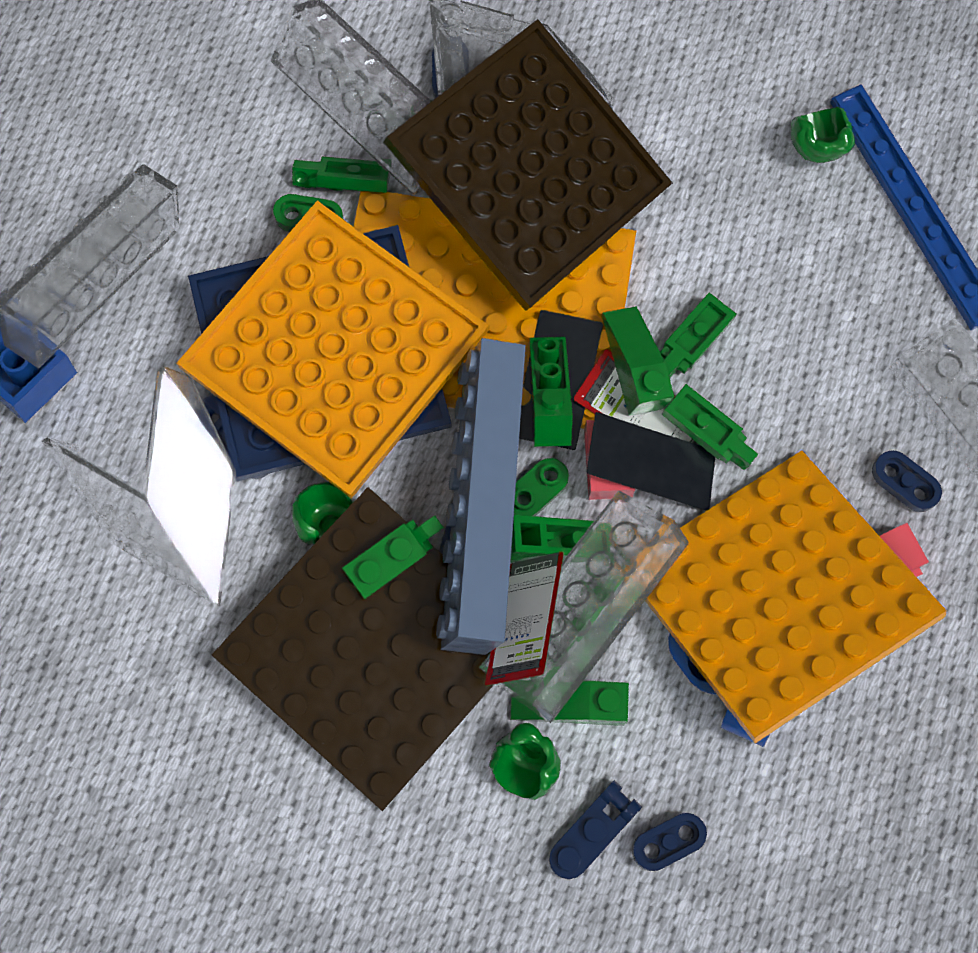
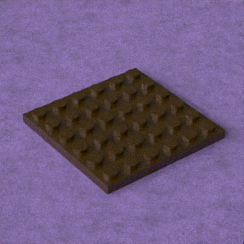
[383,19,673,311]
[211,487,493,812]

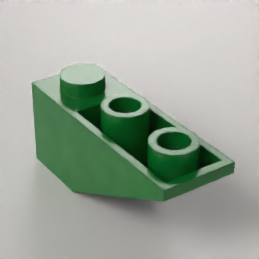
[529,337,573,447]

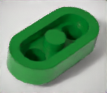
[273,194,344,232]
[514,458,569,516]

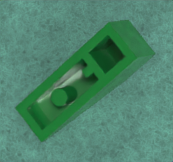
[602,306,675,416]
[510,515,611,563]
[510,681,629,726]

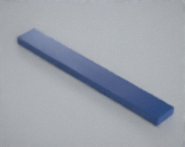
[830,84,978,330]

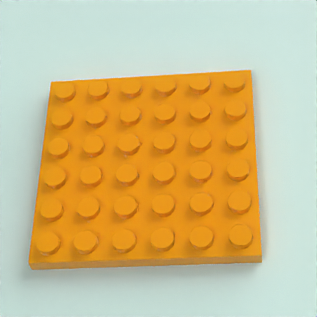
[176,201,489,499]
[621,451,947,743]

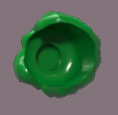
[791,107,855,163]
[291,481,355,545]
[489,723,561,800]

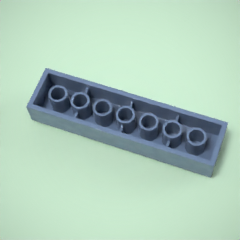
[436,338,526,655]

